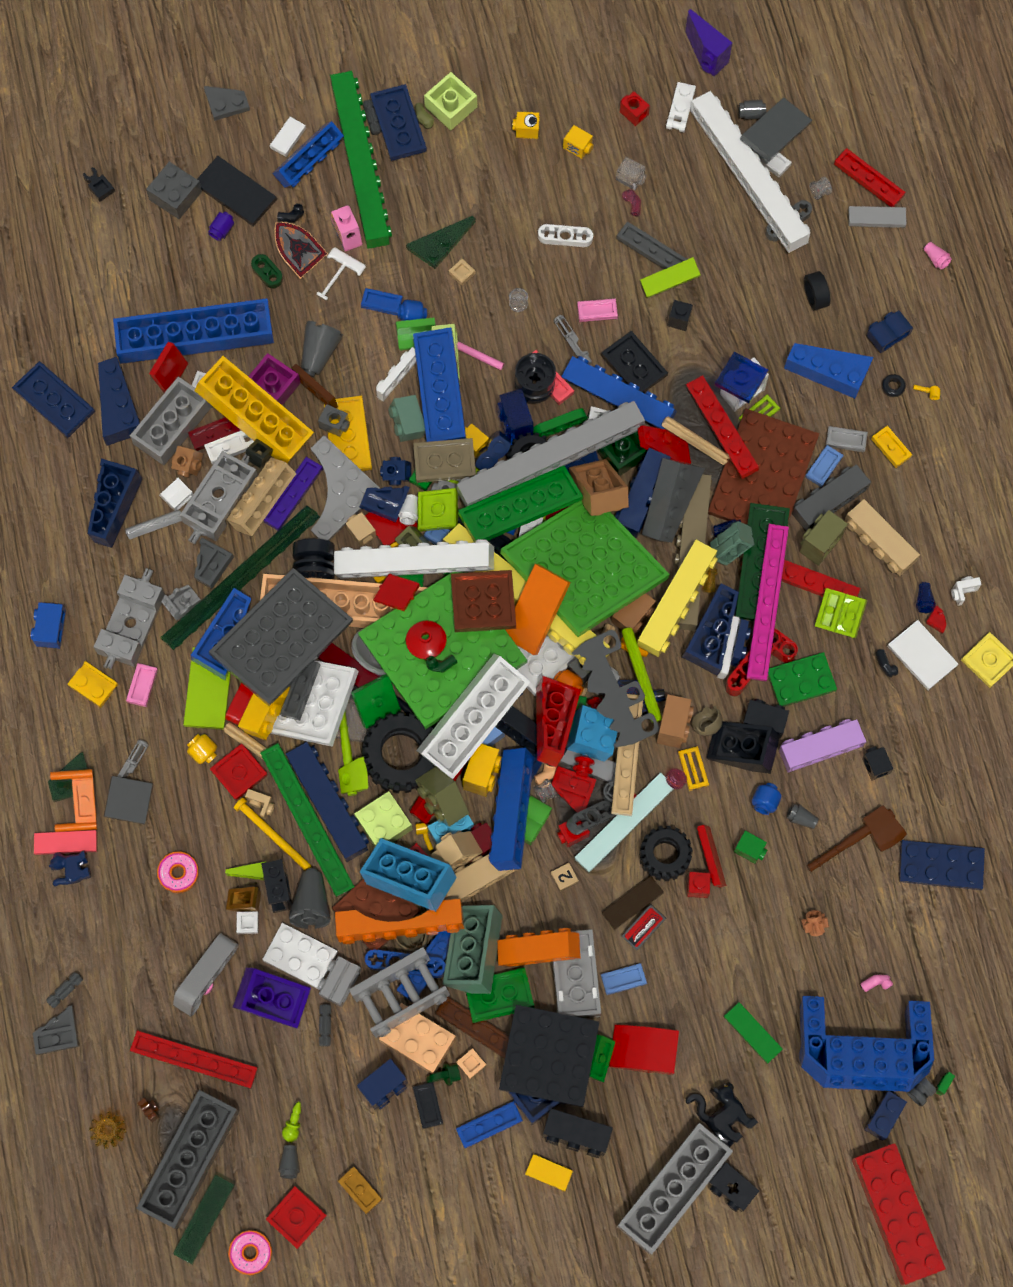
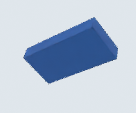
[361,288,403,316]

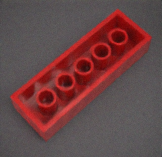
[852,1143,946,1285]

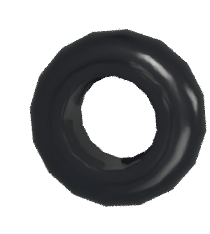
[882,374,906,397]

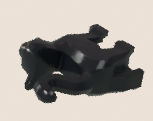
[685,1082,758,1148]

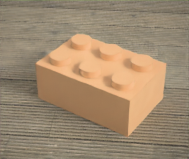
[379,1003,456,1074]

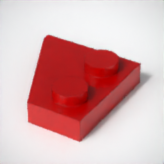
[551,766,597,813]

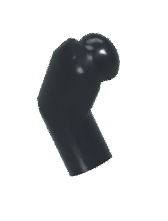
[277,204,304,223]
[875,649,898,677]

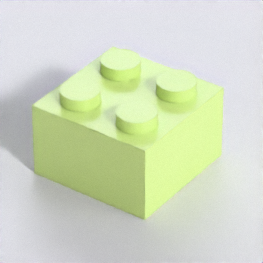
[424,72,477,130]
[354,791,412,847]

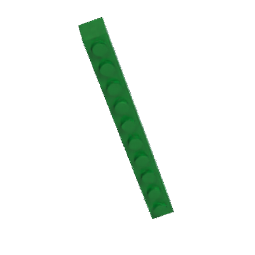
[330,71,392,249]

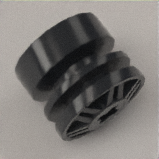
[514,353,556,403]
[292,538,335,579]

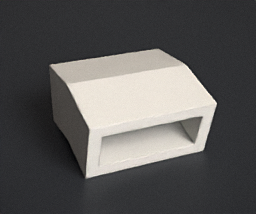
[159,478,193,511]

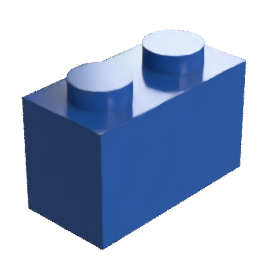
[31,602,66,649]

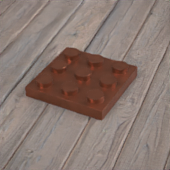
[451,570,516,632]
[332,879,420,950]

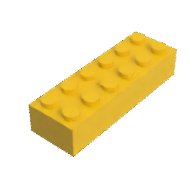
[194,356,314,464]

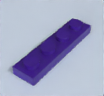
[263,457,323,531]

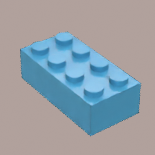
[360,838,457,912]

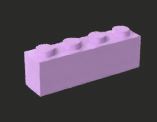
[779,719,866,773]

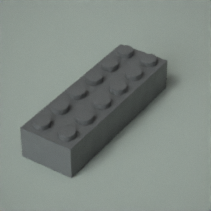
[136,1090,240,1230]

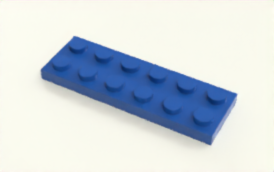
[413,327,467,442]

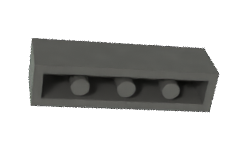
[792,464,871,531]

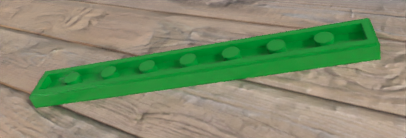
[260,743,354,898]

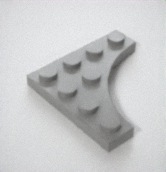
[310,435,380,541]

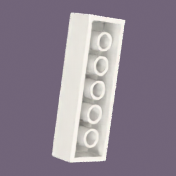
[416,654,530,779]

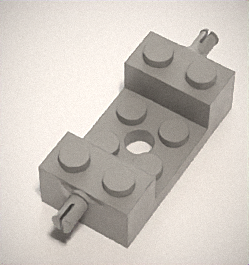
[180,451,258,544]
[94,568,165,670]

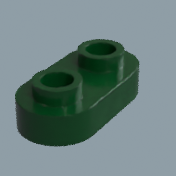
[251,254,283,288]

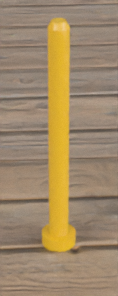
[234,798,312,871]

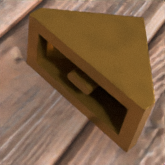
[226,887,261,912]

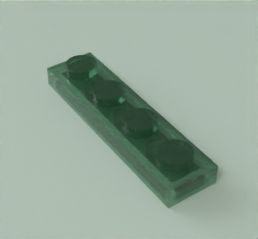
[173,1175,235,1265]

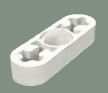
[538,224,593,247]

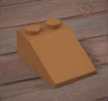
[569,459,629,516]

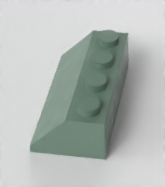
[443,905,503,994]

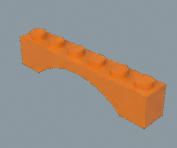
[335,899,464,944]

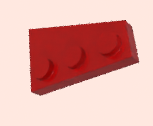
[638,425,691,464]

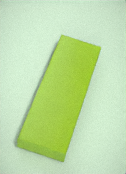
[640,257,701,298]

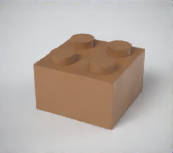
[656,694,694,748]

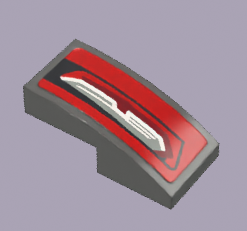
[621,904,667,950]

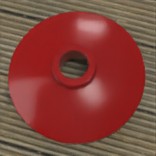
[406,621,447,659]

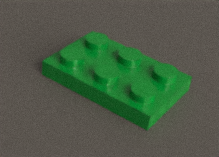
[768,652,837,707]
[466,968,535,1023]

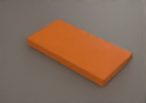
[505,564,571,655]

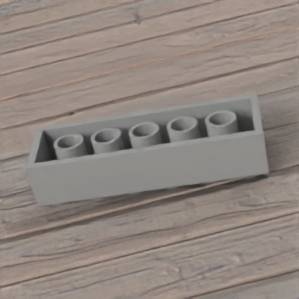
[617,1123,733,1255]

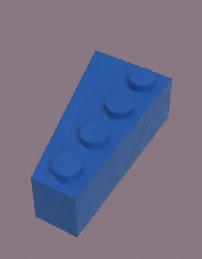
[784,343,874,399]

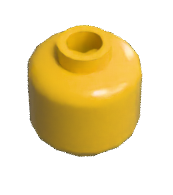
[187,734,217,764]

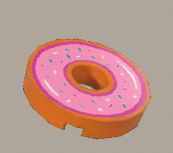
[157,852,199,893]
[228,1230,272,1275]

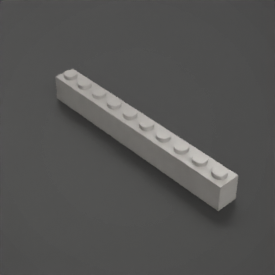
[457,401,645,507]

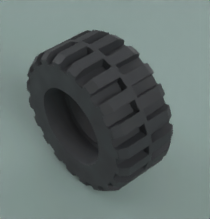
[362,712,436,793]

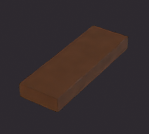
[291,364,338,408]

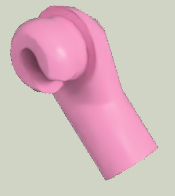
[860,975,893,992]

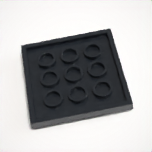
[499,1005,600,1107]

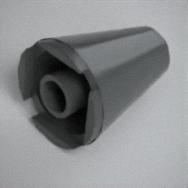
[301,321,343,377]
[289,868,331,929]

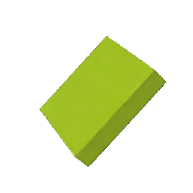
[418,488,458,532]

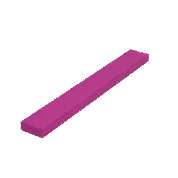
[746,524,789,682]

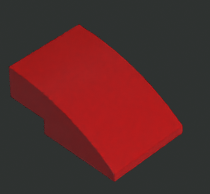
[609,1025,679,1075]

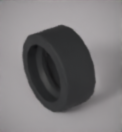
[804,271,831,310]

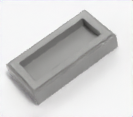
[825,426,867,452]

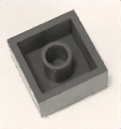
[146,162,202,219]

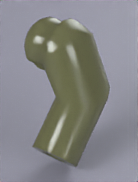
[415,103,434,129]

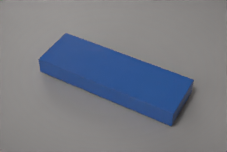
[456,1101,523,1149]

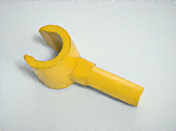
[913,385,940,400]
[416,823,433,851]

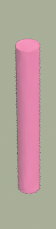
[458,341,504,370]

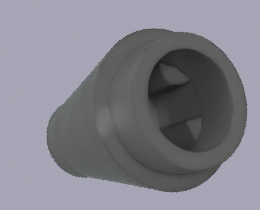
[786,803,819,829]
[278,1145,300,1179]

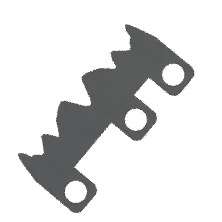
[571,630,660,747]

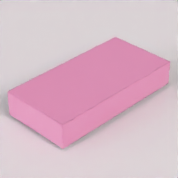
[577,298,618,322]
[126,663,158,707]

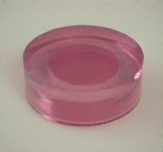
[666,769,687,789]

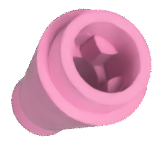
[924,242,952,270]

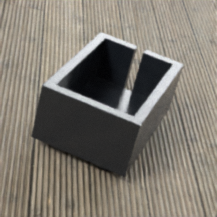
[542,1108,613,1158]

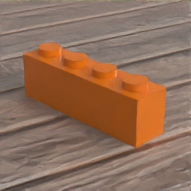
[497,928,581,967]

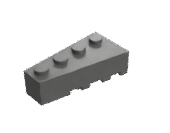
[642,458,705,543]

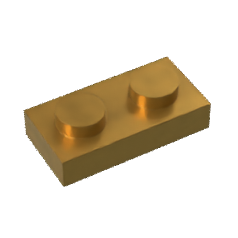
[338,1167,382,1214]

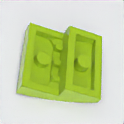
[815,588,867,638]

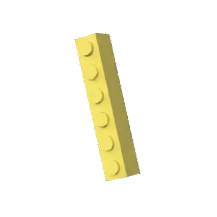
[638,540,718,657]

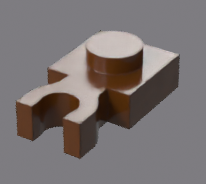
[137,1097,159,1122]

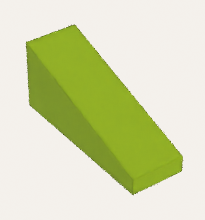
[225,861,266,880]

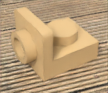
[245,789,275,820]

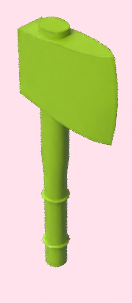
[338,712,368,796]

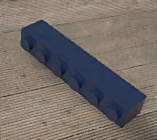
[286,742,369,862]

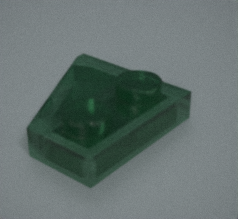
[48,752,88,802]

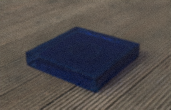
[715,352,769,404]

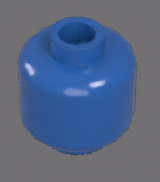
[398,299,427,321]
[752,783,782,815]

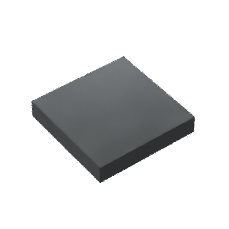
[103,776,152,825]

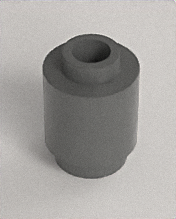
[739,99,766,120]

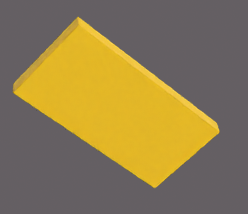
[324,396,372,471]

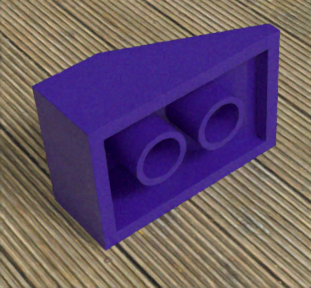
[685,9,732,77]
[233,967,311,1028]

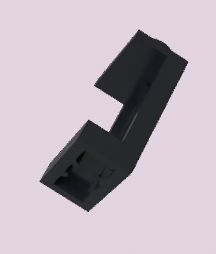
[261,859,293,913]

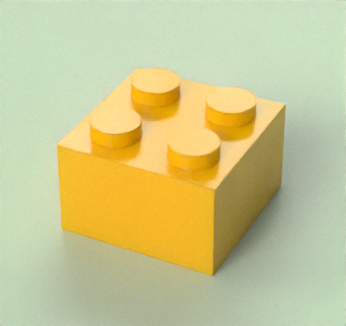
[463,744,502,797]

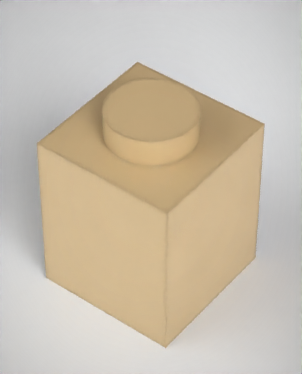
[346,512,376,547]

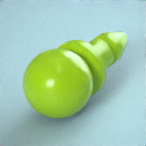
[282,1102,301,1142]

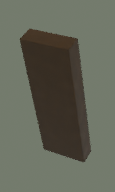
[602,876,664,930]

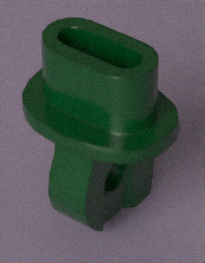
[426,1063,461,1086]

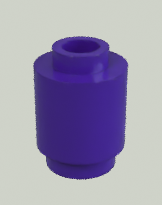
[208,212,234,241]

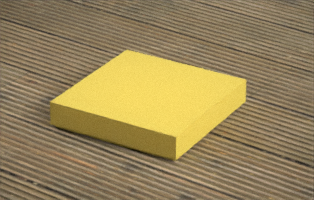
[961,632,1013,688]

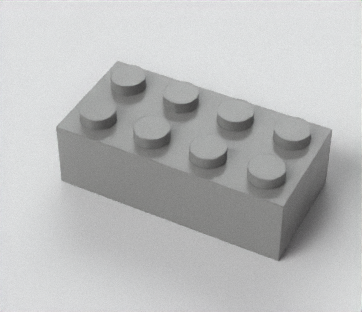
[130,377,212,465]

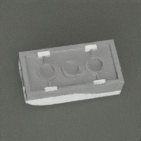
[552,930,601,1018]

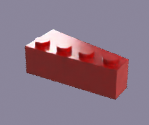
[536,676,581,767]

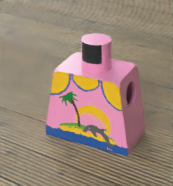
[331,206,362,252]

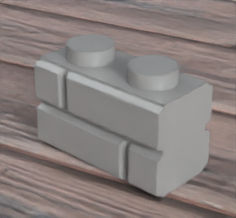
[317,956,361,1007]

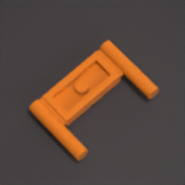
[50,769,97,832]

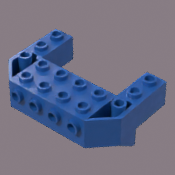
[799,996,934,1092]

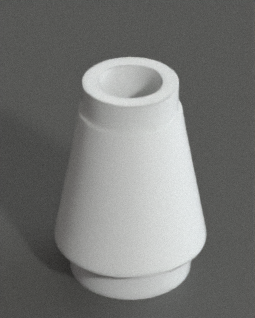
[398,494,418,525]

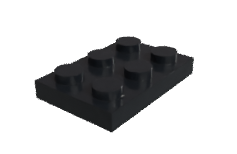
[601,331,668,393]

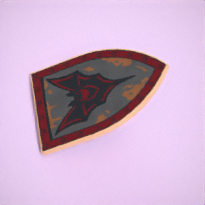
[274,222,328,279]

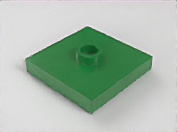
[351,674,401,729]

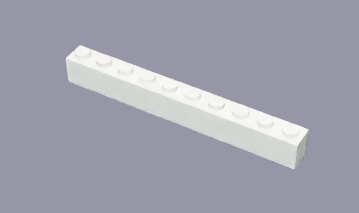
[690,91,810,253]

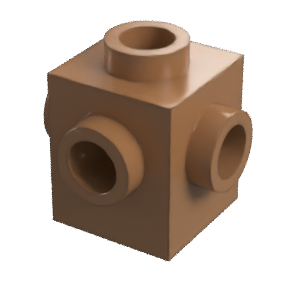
[171,446,203,478]

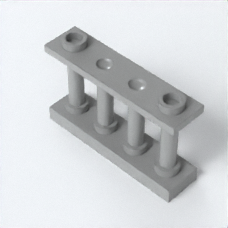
[349,947,450,1038]

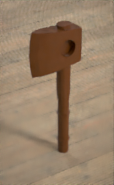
[806,805,907,872]

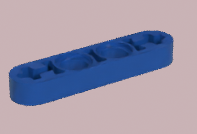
[365,950,446,978]

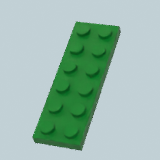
[458,465,583,543]

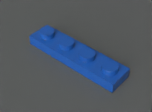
[397,931,451,1003]

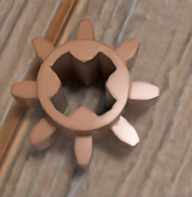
[801,910,829,936]

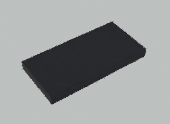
[197,156,277,227]

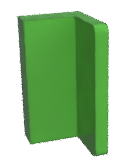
[396,317,435,350]

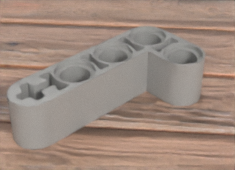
[173,933,239,1017]

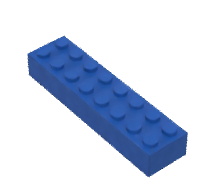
[113,298,274,364]

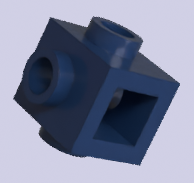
[380,457,412,486]

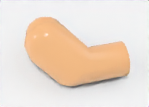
[534,764,557,785]

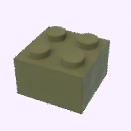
[800,510,848,566]
[416,767,469,827]

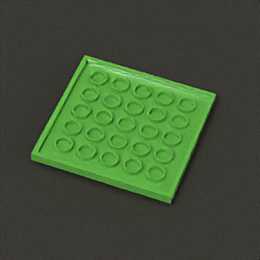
[500,500,670,637]
[358,572,528,730]

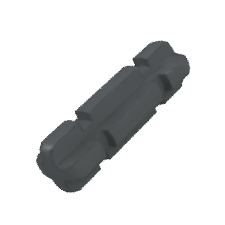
[363,99,381,135]
[46,972,83,1008]
[319,1004,331,1047]

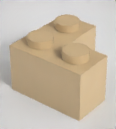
[431,831,482,871]

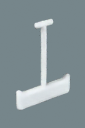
[316,247,366,300]

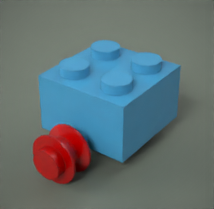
[567,697,618,776]

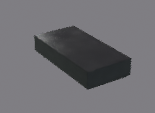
[413,1082,443,1129]

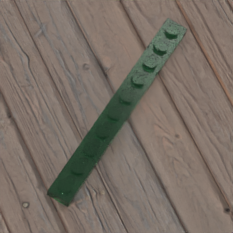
[160,505,320,650]

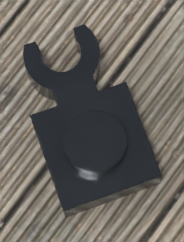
[83,167,115,202]

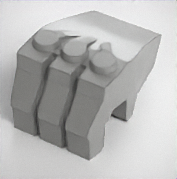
[161,585,202,621]

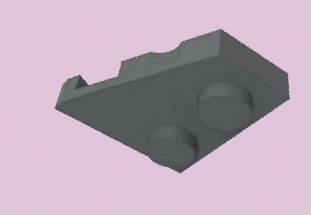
[204,86,250,121]
[194,537,234,589]
[33,1006,79,1055]

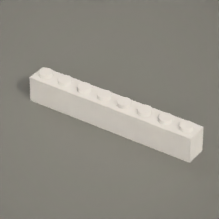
[334,540,494,579]

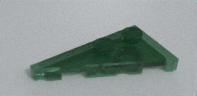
[406,216,476,269]

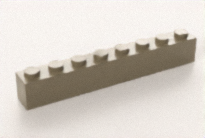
[673,474,712,631]

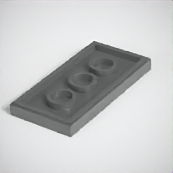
[740,97,812,162]

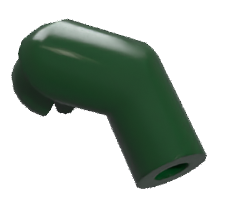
[426,655,458,673]

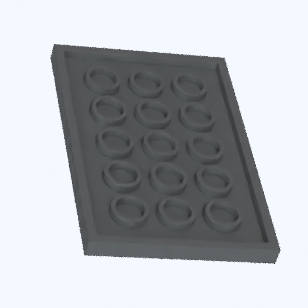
[209,568,353,706]

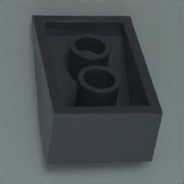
[706,722,780,774]

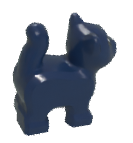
[49,851,91,887]

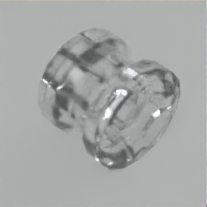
[809,176,832,200]
[509,288,528,312]
[533,779,557,804]

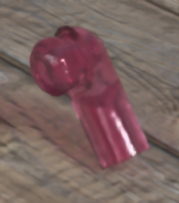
[622,189,641,216]

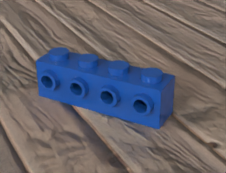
[272,121,344,188]

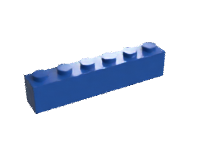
[561,356,677,430]
[489,748,534,871]

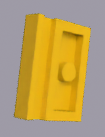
[68,661,118,708]

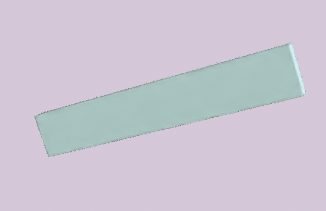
[574,773,675,873]

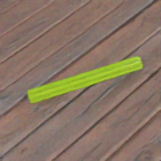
[622,627,662,723]

